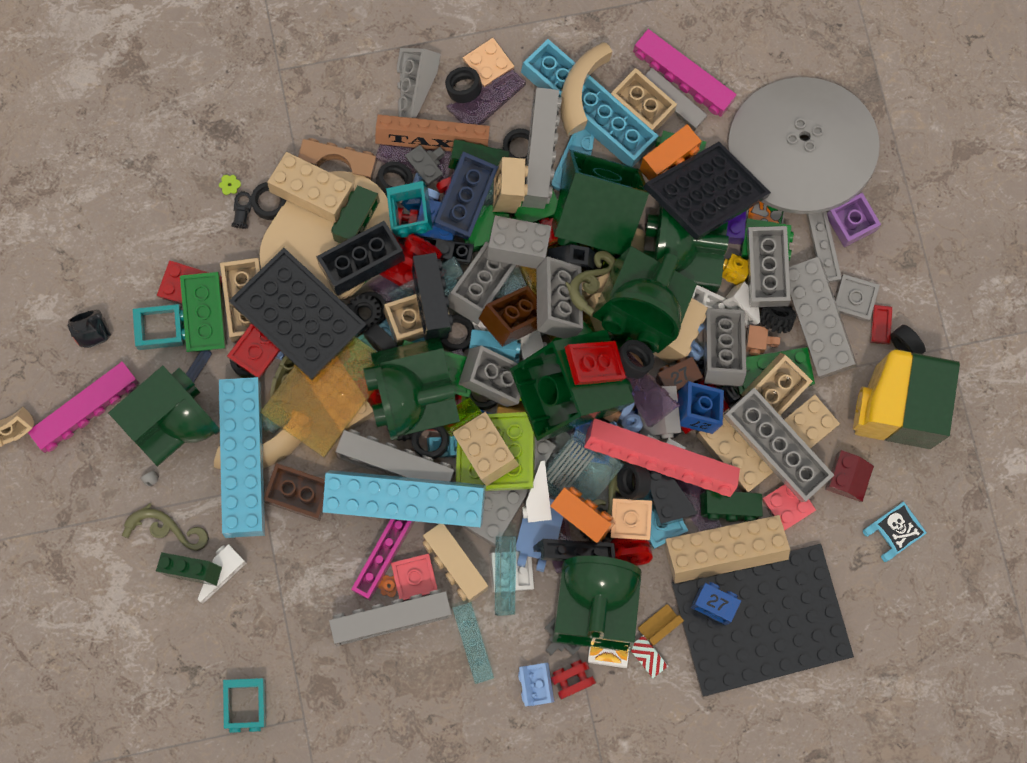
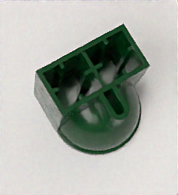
[643,205,729,294]
[592,246,697,353]
[363,337,460,440]
[108,365,220,467]
[552,556,642,652]

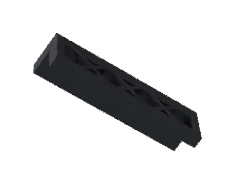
[533,539,615,561]

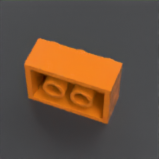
[640,124,702,181]
[550,487,615,543]

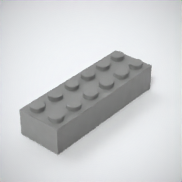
[522,87,562,209]
[789,257,858,379]
[723,388,834,502]
[335,429,455,482]
[463,437,556,547]
[329,589,452,646]

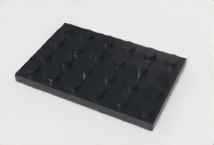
[643,142,771,241]
[229,248,367,380]

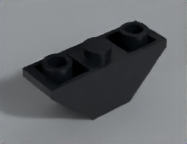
[419,236,474,266]
[547,244,604,277]

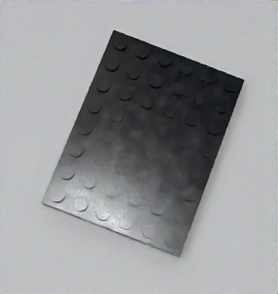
[671,543,854,697]

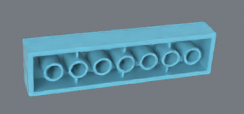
[521,39,658,167]
[219,377,265,538]
[323,470,486,528]

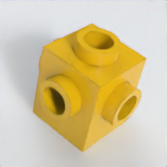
[722,253,748,285]

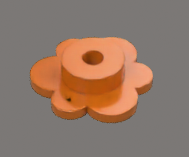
[378,575,397,597]

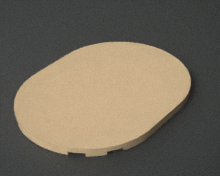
[260,171,392,300]

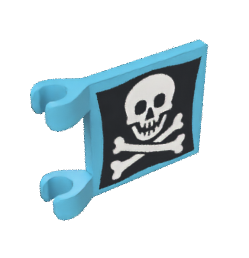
[862,502,927,562]

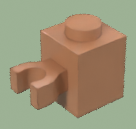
[745,325,781,356]

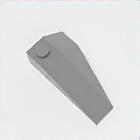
[397,48,441,118]

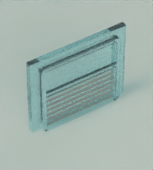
[546,429,624,501]

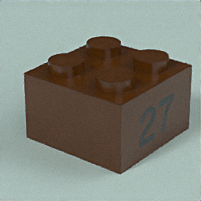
[654,357,703,394]

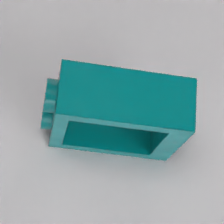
[386,181,433,238]
[133,304,185,350]
[223,678,266,733]

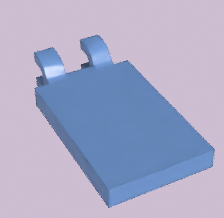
[515,498,563,572]

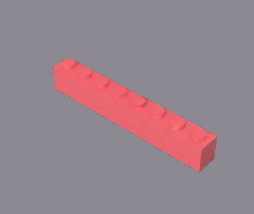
[584,418,740,497]

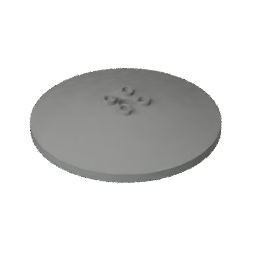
[728,77,880,214]

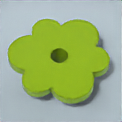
[219,175,241,195]

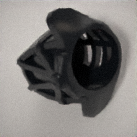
[67,310,111,348]

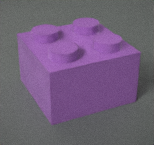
[827,193,881,248]

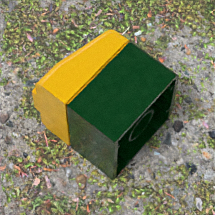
[853,350,960,449]

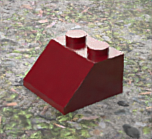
[825,450,874,502]

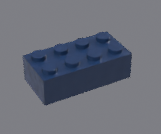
[432,152,498,240]

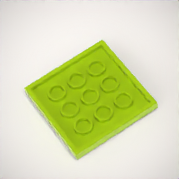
[456,412,535,491]

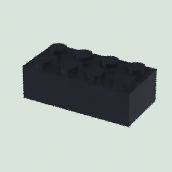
[316,221,405,296]
[411,253,453,340]

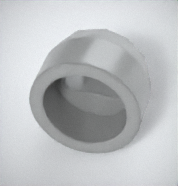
[140,470,158,486]

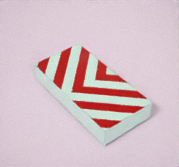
[631,635,668,678]

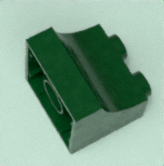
[552,149,649,258]
[510,329,635,441]

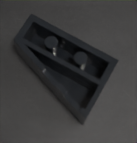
[648,470,698,527]

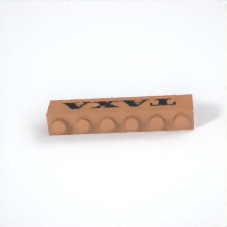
[375,114,490,151]

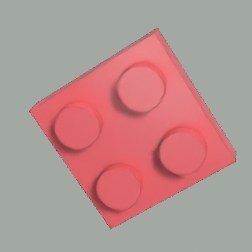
[762,484,816,531]
[391,554,438,601]

